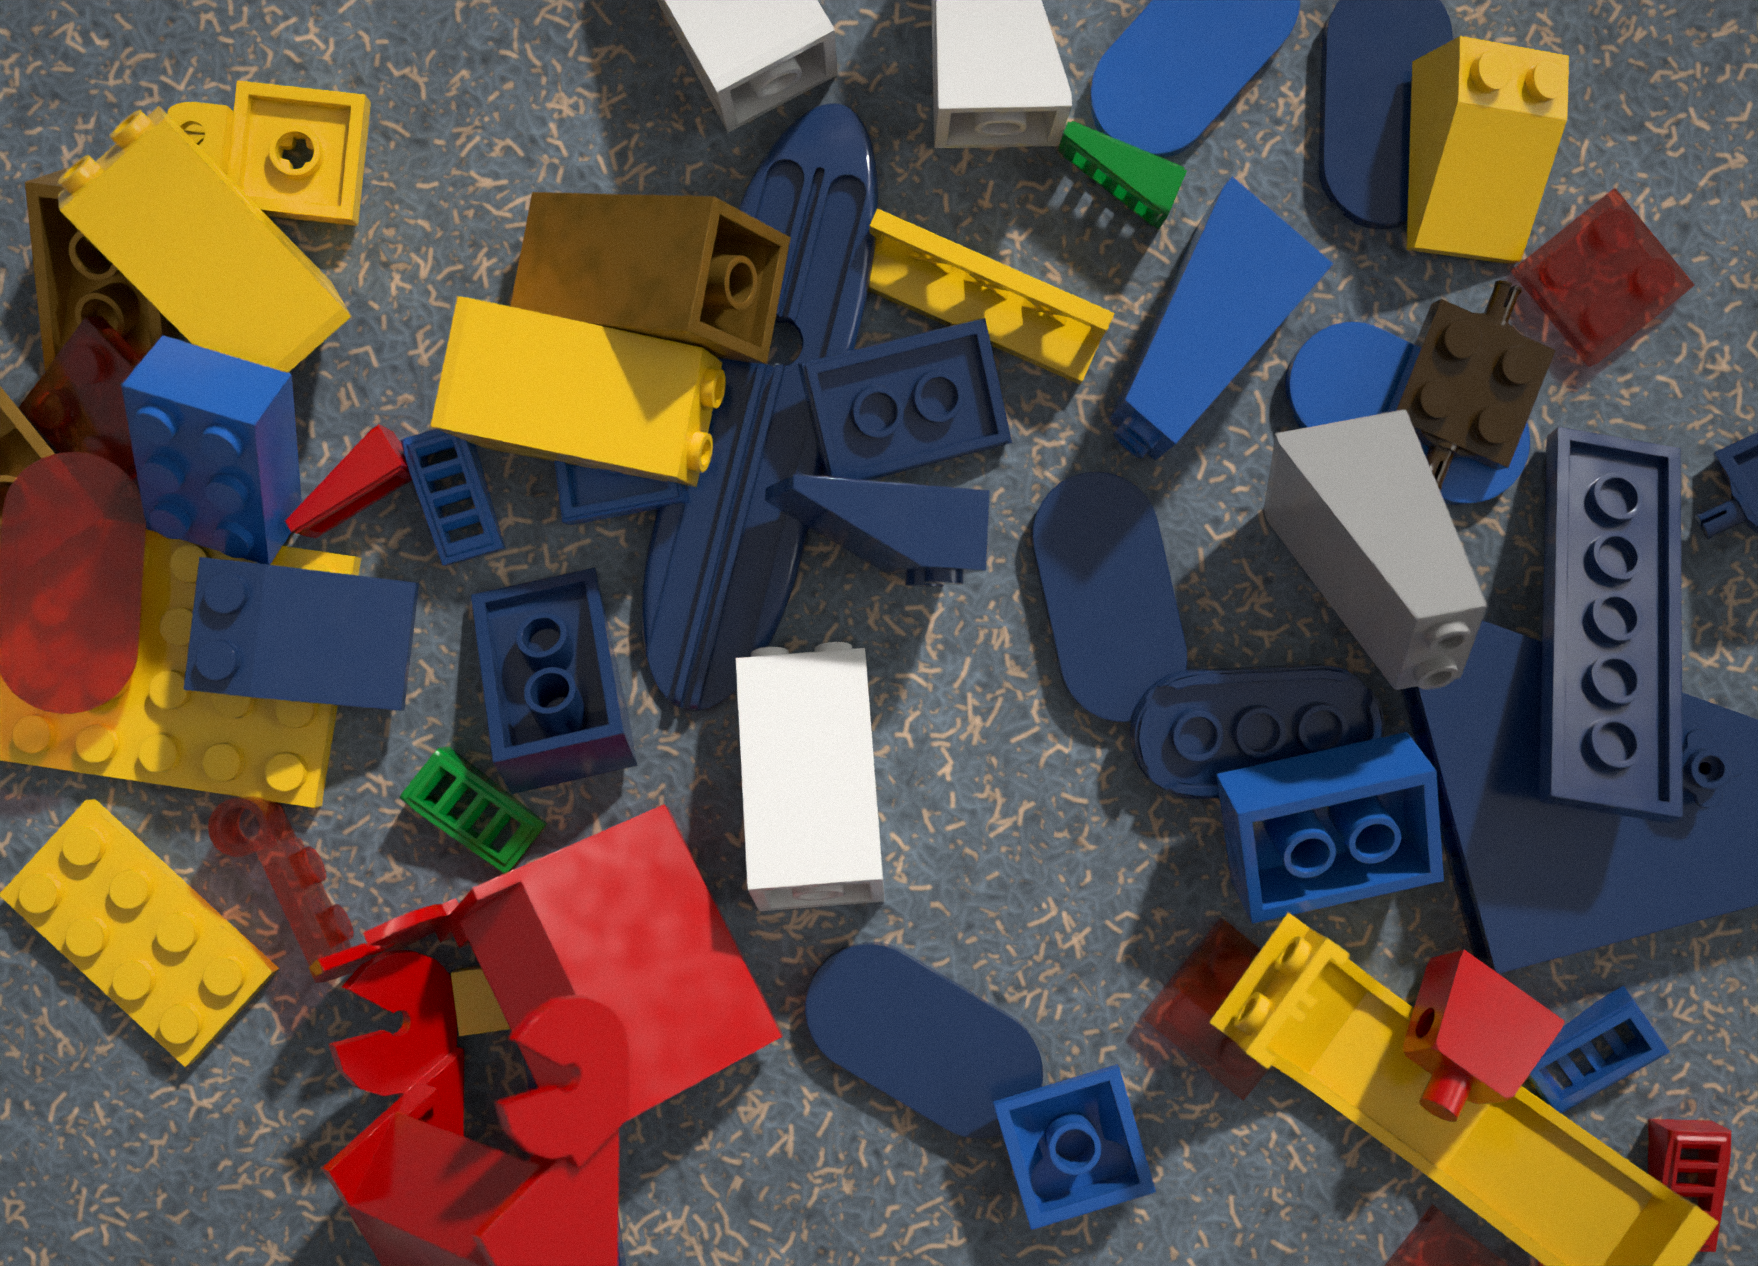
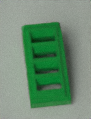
[1057,121,1187,229]
[399,746,548,874]

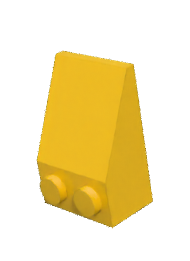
[1407,36,1569,264]

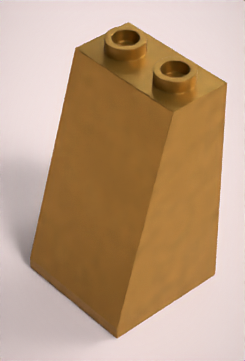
[510,192,791,364]

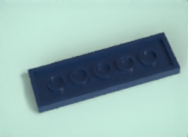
[1539,427,1683,823]

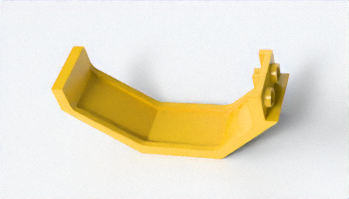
[1209,912,1718,1266]

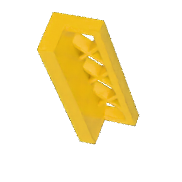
[868,208,1115,385]

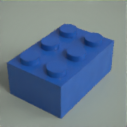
[121,335,302,565]
[1216,732,1444,924]

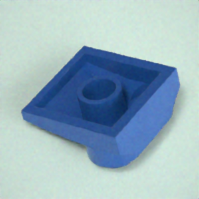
[993,1064,1156,1230]

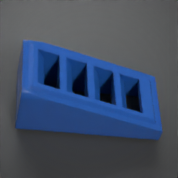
[400,429,506,566]
[1528,985,1670,1114]

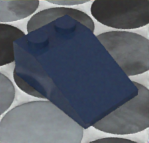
[765,475,990,588]
[183,557,419,711]
[471,567,638,794]

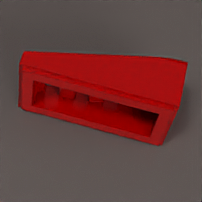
[285,424,412,539]
[1648,1119,1732,1252]

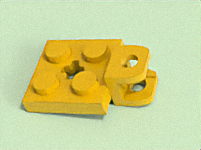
[167,80,371,226]

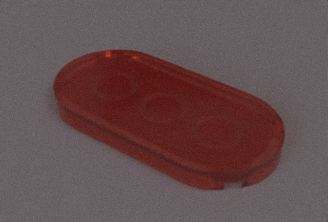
[0,452,147,714]

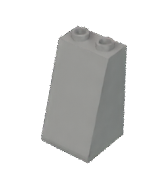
[1264,409,1487,690]

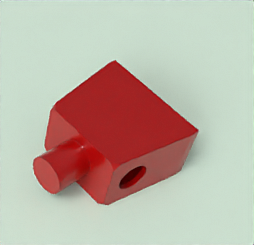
[1402,950,1565,1122]

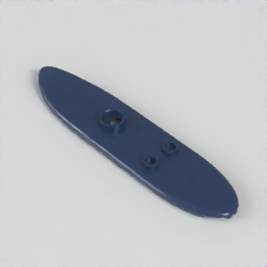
[642,103,879,711]

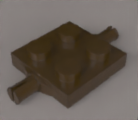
[1387,280,1556,491]

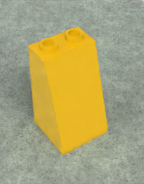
[58,106,352,373]
[430,296,726,487]

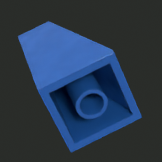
[1108,176,1333,461]

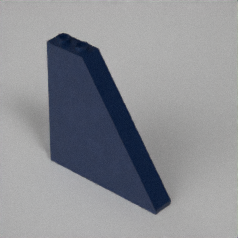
[1401,620,1758,974]

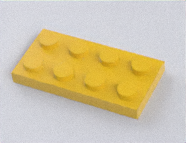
[0,799,279,1067]

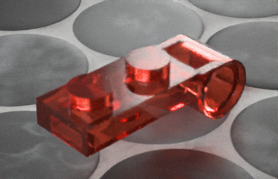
[208,796,354,967]

